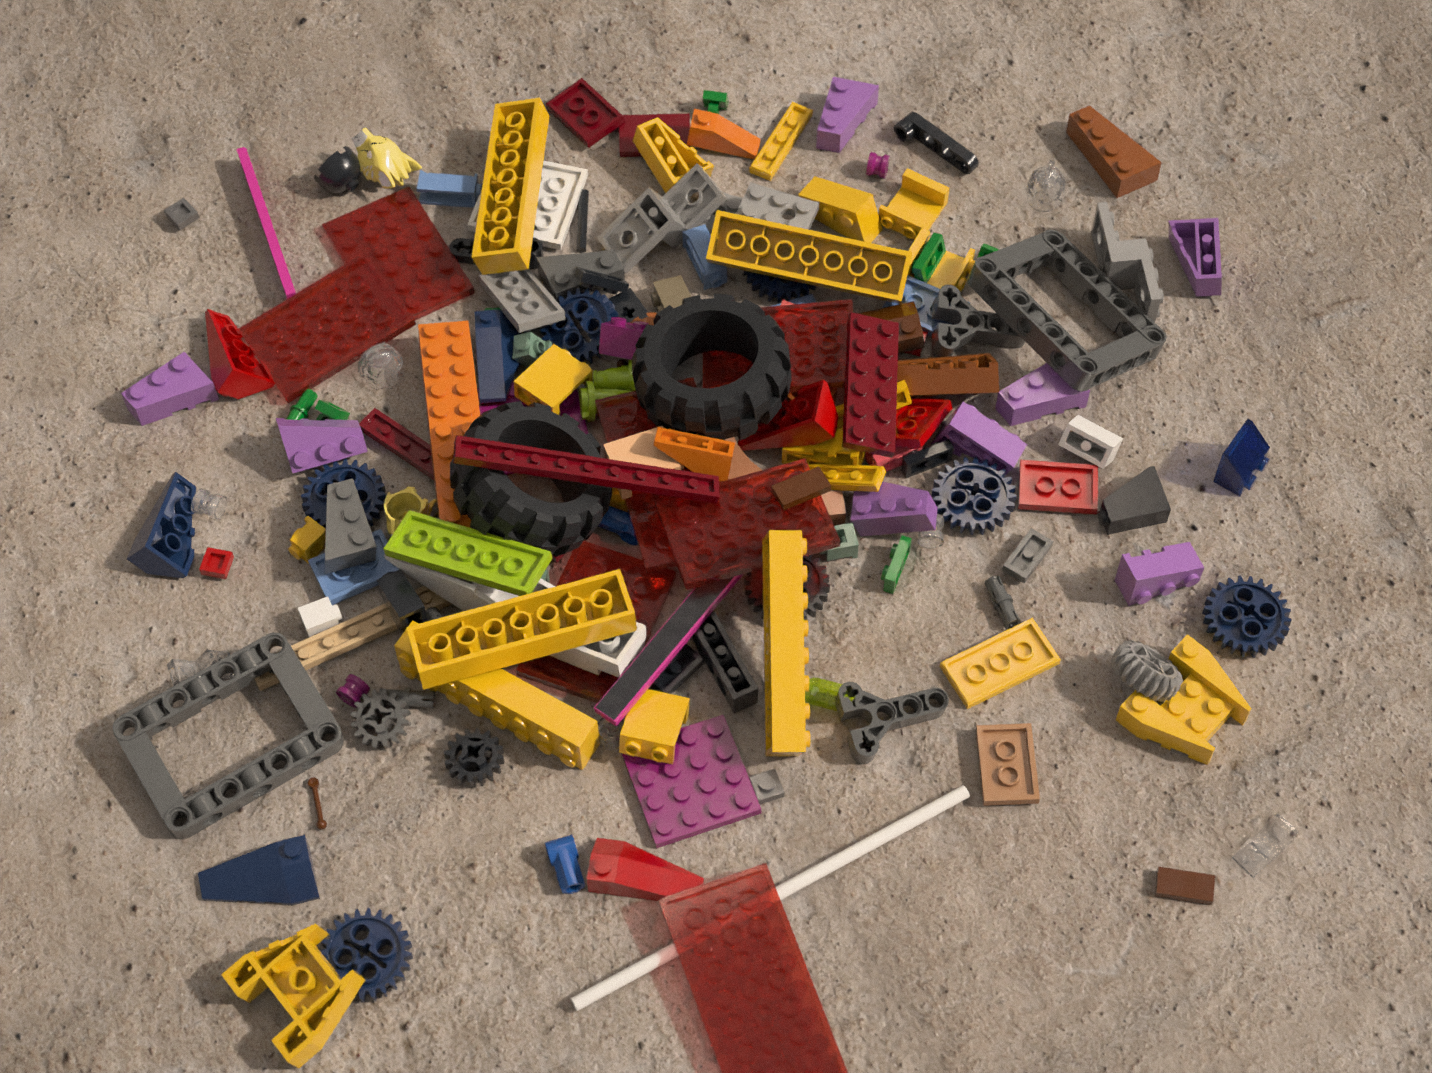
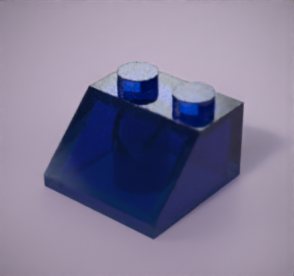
[1213,418,1270,497]

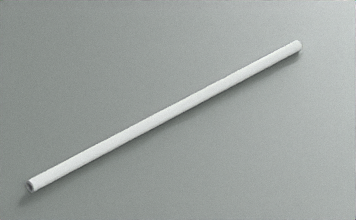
[570,785,970,1011]

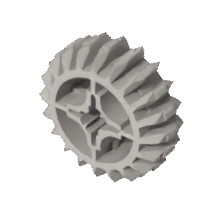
[1110,640,1183,702]

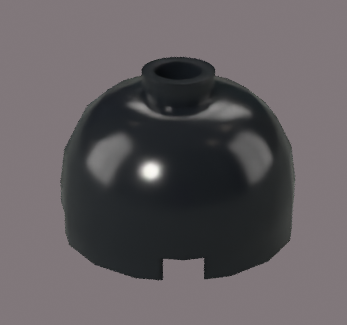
[314,146,361,193]

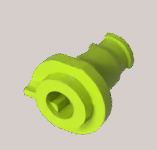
[593,359,637,397]
[579,381,633,422]

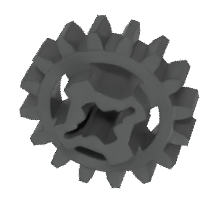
[351,689,411,749]

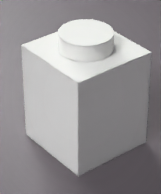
[298,596,342,637]

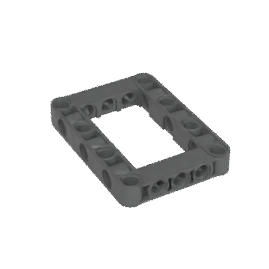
[967,230,1167,392]
[112,632,344,839]

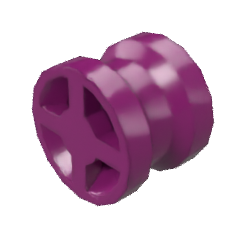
[866,152,890,179]
[336,674,371,708]

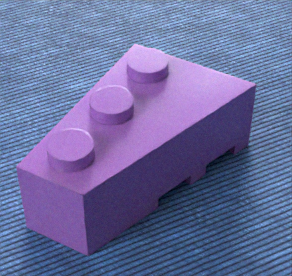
[816,77,879,153]
[1168,218,1222,296]
[121,352,219,426]
[995,363,1090,426]
[931,402,1027,475]
[276,418,368,473]
[850,481,938,536]
[1115,542,1204,606]

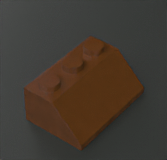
[841,301,925,354]

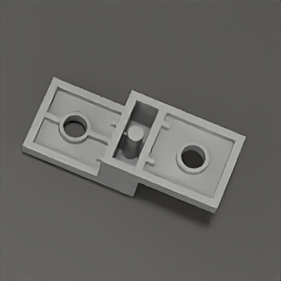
[597,163,727,273]
[699,182,819,235]
[1091,202,1164,322]

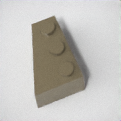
[650,275,691,313]

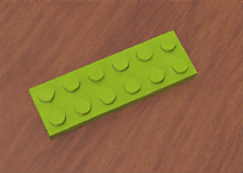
[383,510,553,596]

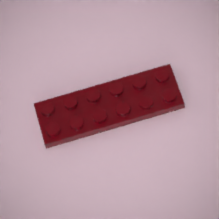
[842,312,899,458]

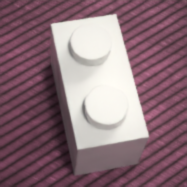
[1058,415,1123,469]

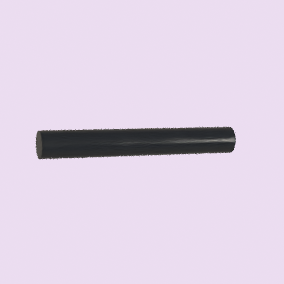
[576,189,589,253]

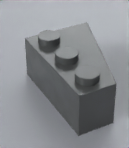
[536,250,625,304]
[325,478,377,574]

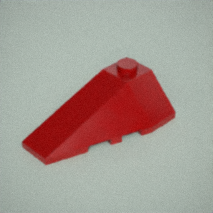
[205,309,275,399]
[738,380,839,451]
[586,838,704,907]

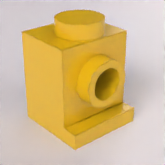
[288,516,326,564]

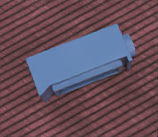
[417,170,482,208]
[682,224,727,290]

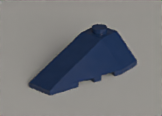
[475,309,527,403]
[127,472,196,578]
[198,835,320,906]

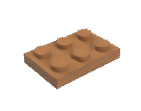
[975,723,1040,806]

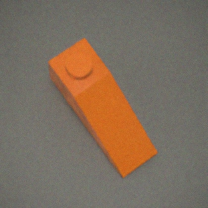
[687,109,760,159]
[653,427,735,483]

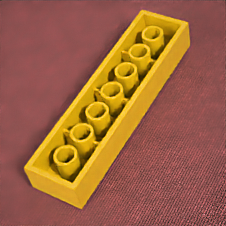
[472,98,549,275]
[706,210,912,304]
[762,530,810,756]
[406,569,637,690]
[394,621,600,770]

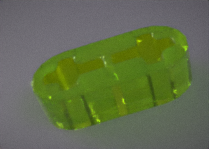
[805,677,853,711]

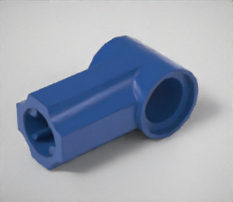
[598,505,651,546]
[545,834,585,894]

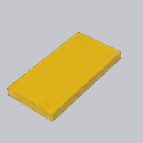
[940,618,1061,709]

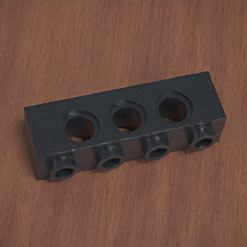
[691,610,758,714]

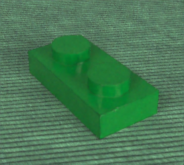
[912,233,946,283]
[881,535,912,594]

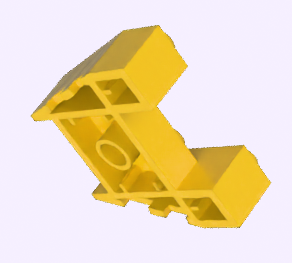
[1116,634,1251,765]
[221,923,365,1068]

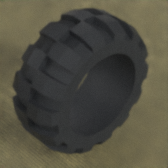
[632,293,792,441]
[450,401,612,557]

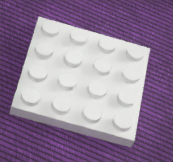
[467,161,588,250]

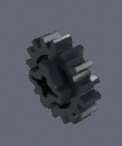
[444,727,505,787]

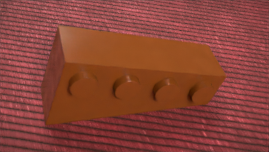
[1066,105,1162,198]
[897,353,999,398]

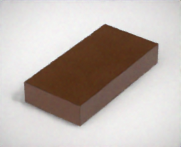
[771,466,831,510]
[1155,866,1215,905]

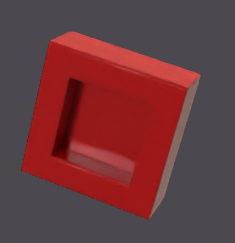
[199,547,234,579]

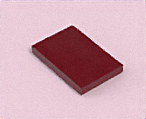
[545,78,625,148]
[619,113,691,157]

